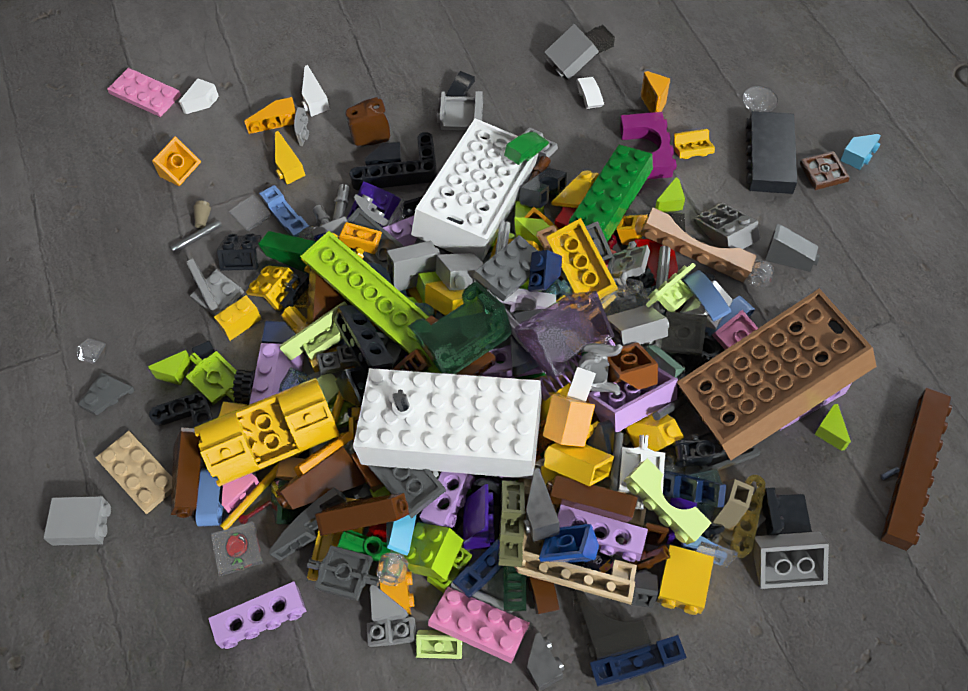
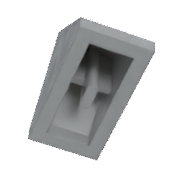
[370,585,409,622]

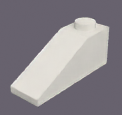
[301,65,330,117]

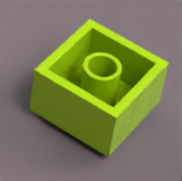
[399,522,464,580]

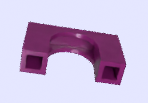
[620,112,677,179]

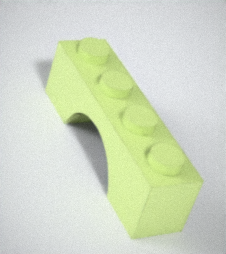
[623,458,711,544]

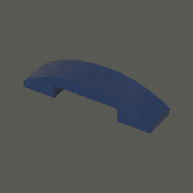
[453,535,504,598]
[590,635,687,687]

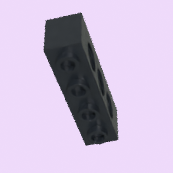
[334,305,394,380]

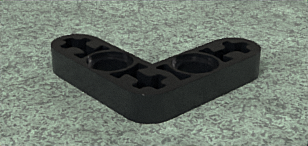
[149,392,213,427]

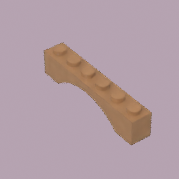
[640,207,756,282]

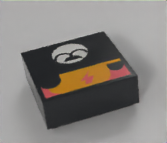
[585,550,613,574]

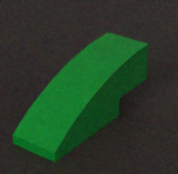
[504,132,549,165]

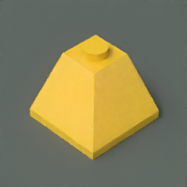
[551,170,599,208]
[625,410,684,452]

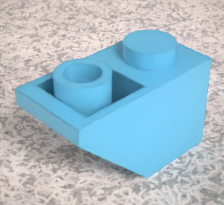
[840,134,881,170]

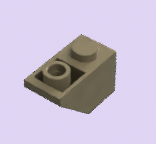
[711,479,754,531]

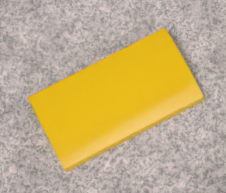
[546,218,618,306]

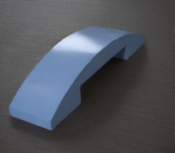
[259,185,310,237]
[681,270,731,322]

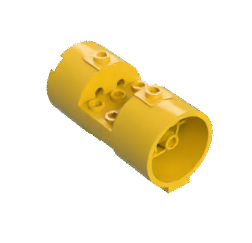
[194,378,340,487]

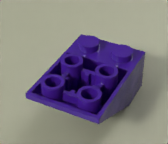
[347,181,402,228]
[463,484,494,549]

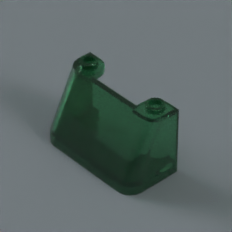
[408,281,512,374]

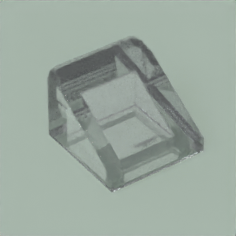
[77,338,106,364]

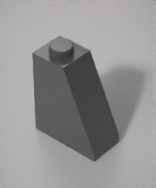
[765,224,820,272]

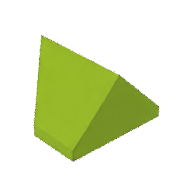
[514,217,550,247]

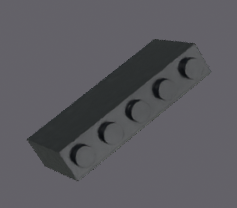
[745,111,797,194]

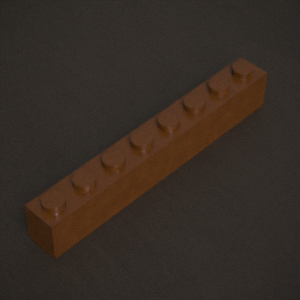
[880,388,952,551]

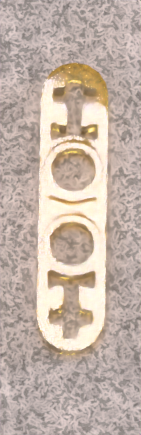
[730,475,765,558]

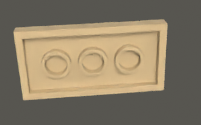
[95,431,172,514]

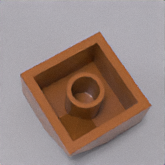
[607,342,658,390]

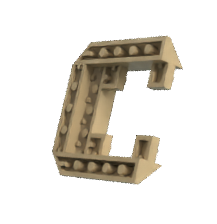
[514,458,646,605]

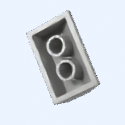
[754,532,829,589]

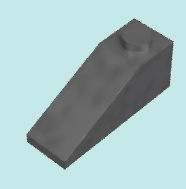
[523,468,560,542]

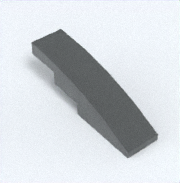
[269,487,347,561]

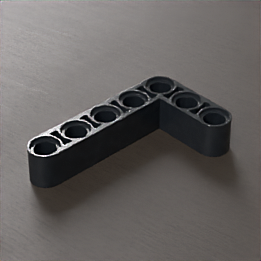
[349,132,437,190]

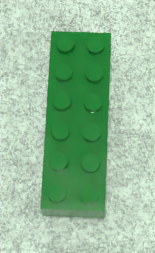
[569,145,653,242]

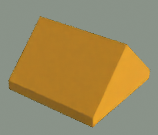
[641,71,670,113]
[152,136,201,186]
[543,394,595,447]

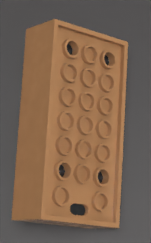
[677,288,877,461]

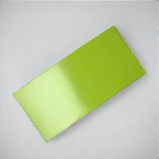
[427,547,472,593]

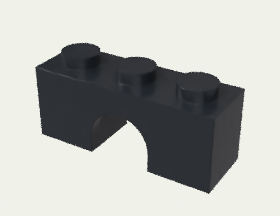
[519,168,567,209]

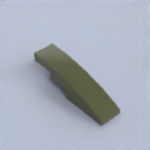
[498,480,525,567]

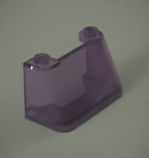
[514,291,615,378]

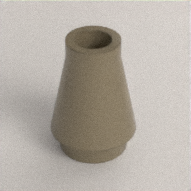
[193,201,211,229]

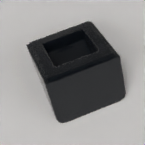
[192,341,215,360]

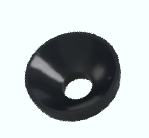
[471,475,502,506]

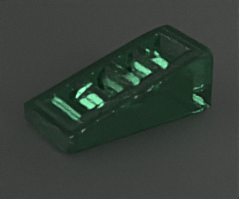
[503,566,526,611]

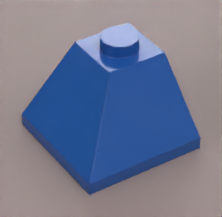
[539,524,599,562]

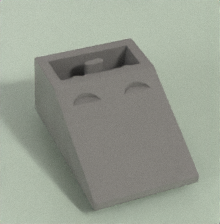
[694,203,760,249]

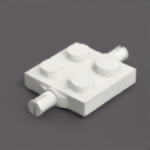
[618,435,665,510]

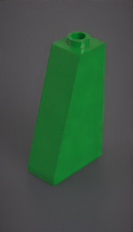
[258,231,316,273]

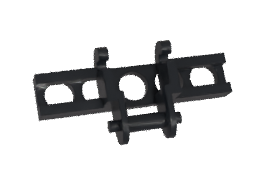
[280,272,310,310]

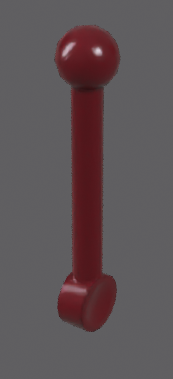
[238,495,278,524]

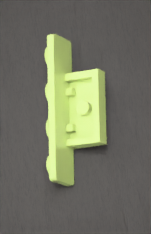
[646,263,696,314]
[279,302,347,360]

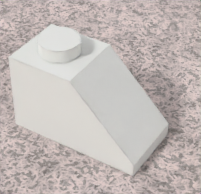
[179,79,219,114]

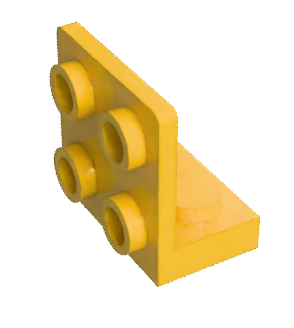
[246,266,298,311]

